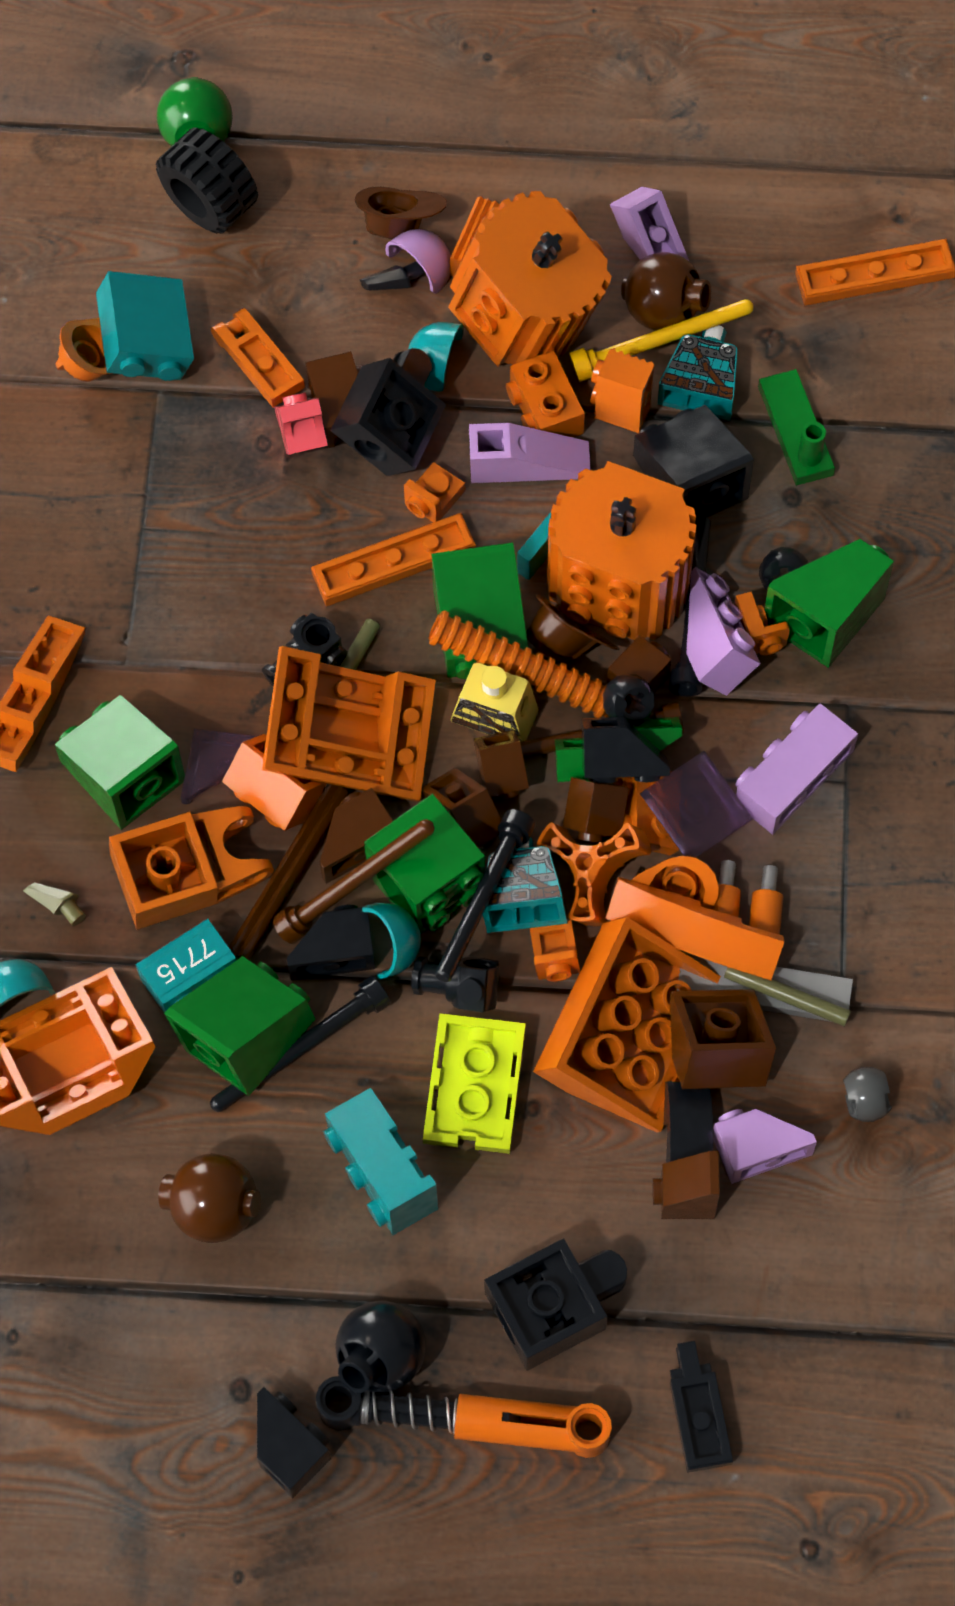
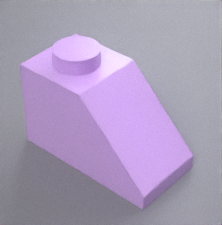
[610,187,689,261]
[713,1109,817,1184]

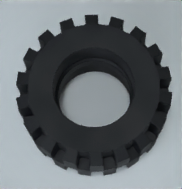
[156,128,258,234]

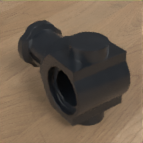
[262,613,348,686]
[411,956,500,1013]

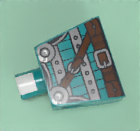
[657,325,738,421]
[483,837,568,933]

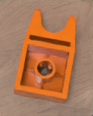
[109,806,274,930]

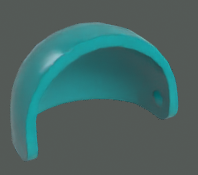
[408,322,464,392]
[362,903,421,979]
[0,959,55,1007]

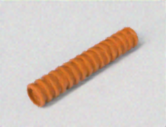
[428,610,626,718]

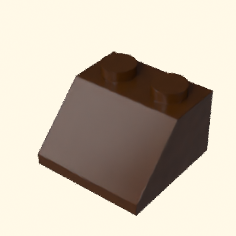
[670,989,776,1089]

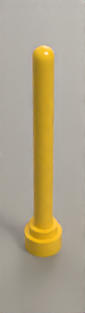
[569,299,754,383]

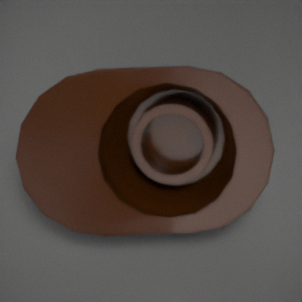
[355,187,447,239]
[526,594,619,662]

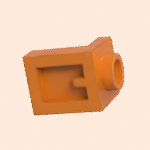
[404,462,465,522]
[734,591,790,655]

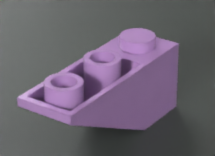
[469,423,590,483]
[686,567,761,696]

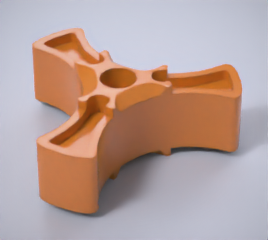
[537,822,652,927]

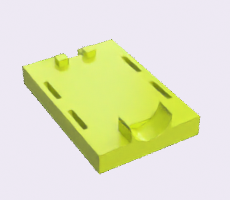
[423,1013,526,1154]

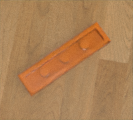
[795,239,955,306]
[311,513,476,607]

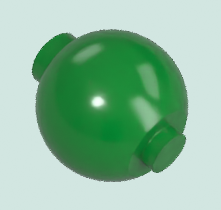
[157,77,233,146]

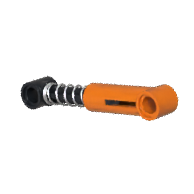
[316,1376,612,1458]

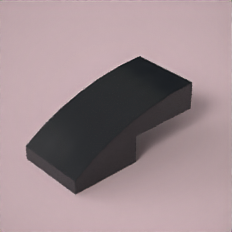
[663,1081,713,1163]

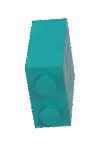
[96,271,194,381]

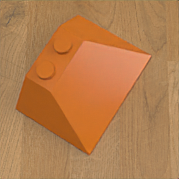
[262,646,436,802]
[0,967,155,1135]

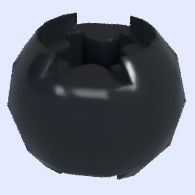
[759,547,808,591]
[602,674,655,725]

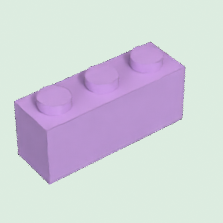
[735,703,858,835]

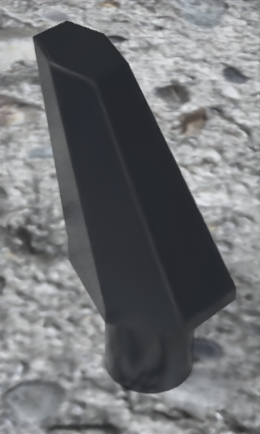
[360,261,424,291]

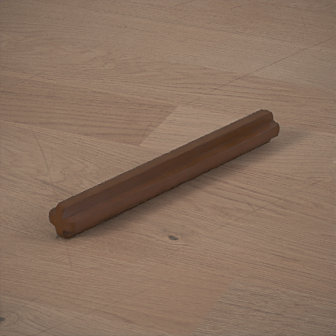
[229,784,348,961]

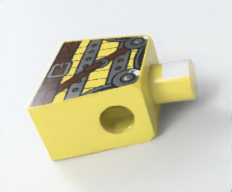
[451,663,538,742]

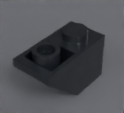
[582,717,670,784]
[257,1387,331,1499]

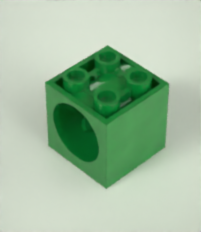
[364,794,485,934]

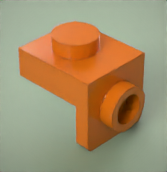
[530,920,580,982]

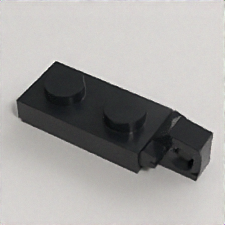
[670,1341,733,1473]

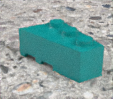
[323,1088,438,1235]

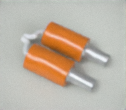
[712,860,784,935]

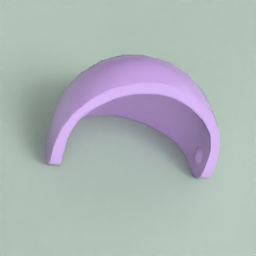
[385,229,451,294]

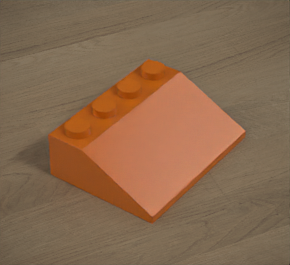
[533,917,721,1133]

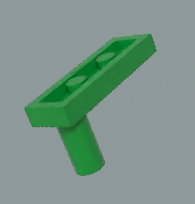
[758,369,835,486]

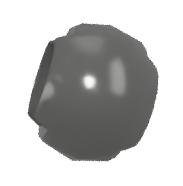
[843,1067,892,1122]

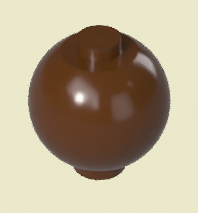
[621,252,711,331]
[158,1153,261,1243]

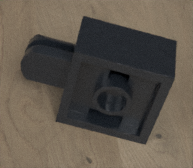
[331,348,446,476]
[484,1238,627,1371]

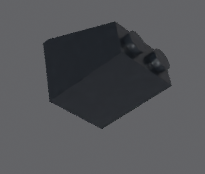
[633,405,754,518]

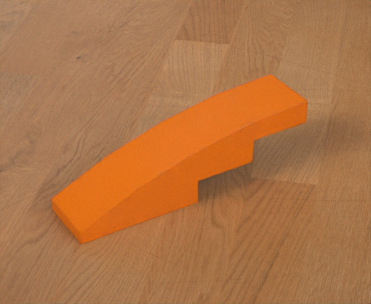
[0,615,85,772]
[605,877,785,980]

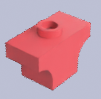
[274,392,328,455]

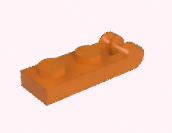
[211,308,305,408]

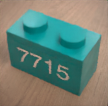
[135,919,236,1013]

